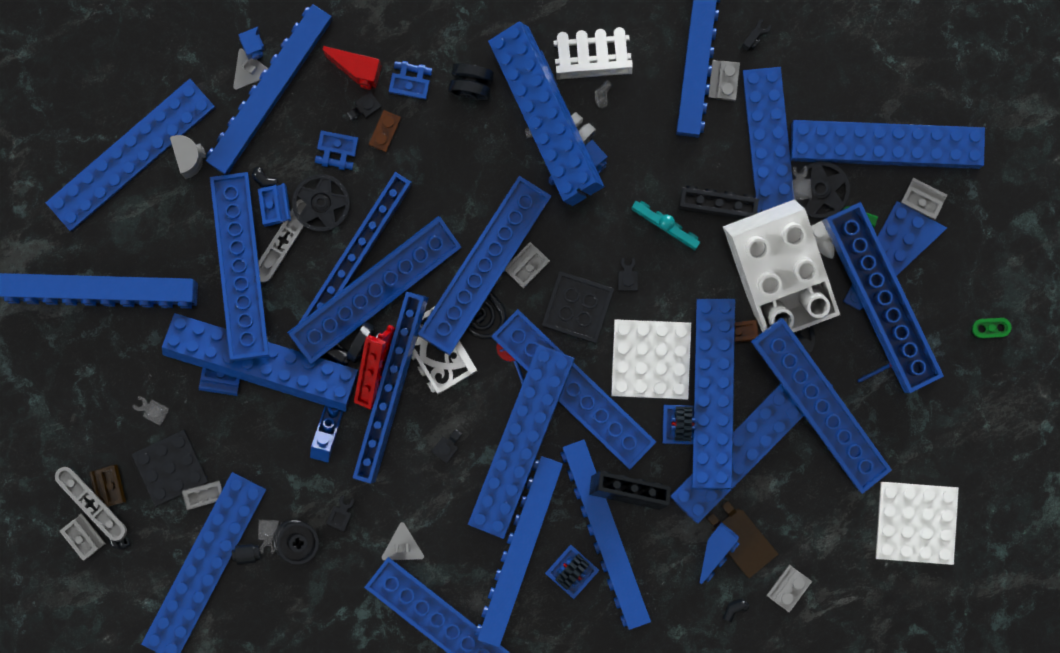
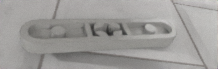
[259,199,306,283]
[55,467,127,541]

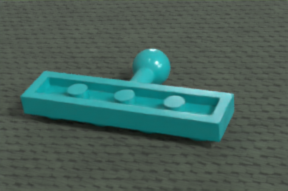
[631,201,700,250]

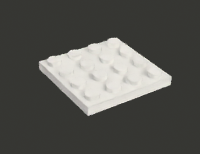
[611,319,691,400]
[876,482,958,565]

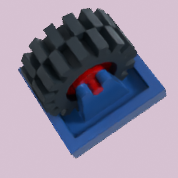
[662,405,695,445]
[545,544,599,599]

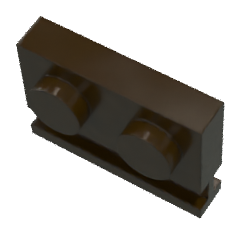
[89,465,126,507]

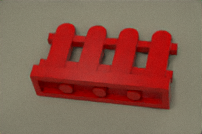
[354,325,395,410]

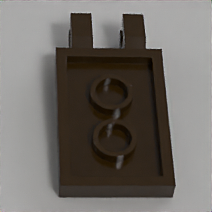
[706,501,779,579]

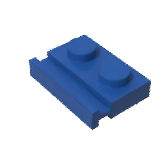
[258,183,291,227]
[199,367,240,396]

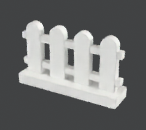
[554,27,633,80]

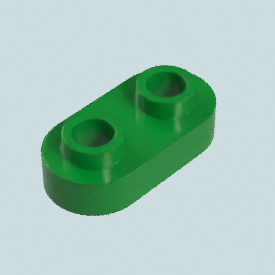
[972,318,1011,339]

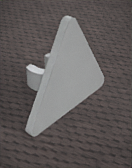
[233,49,268,90]
[382,522,424,560]

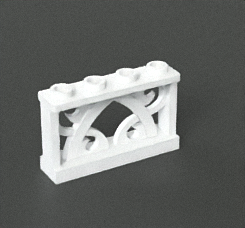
[412,306,478,395]

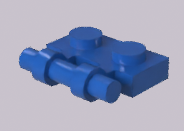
[389,61,433,100]
[315,130,359,170]

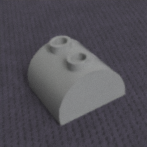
[170,135,206,179]

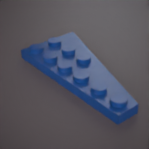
[843,201,947,311]

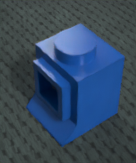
[238,27,265,60]

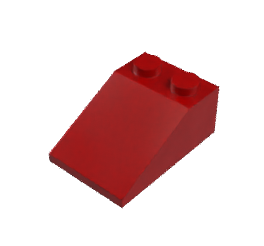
[323,46,382,90]

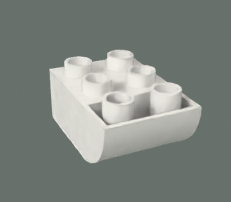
[723,199,840,333]

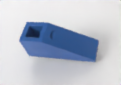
[310,406,344,463]
[699,522,739,584]

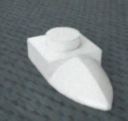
[811,221,834,259]

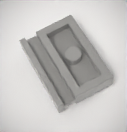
[708,60,740,101]
[901,178,947,220]
[504,242,550,289]
[60,513,106,561]
[766,565,812,612]

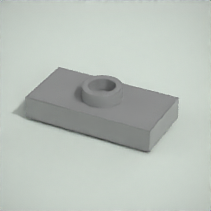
[182,481,222,510]

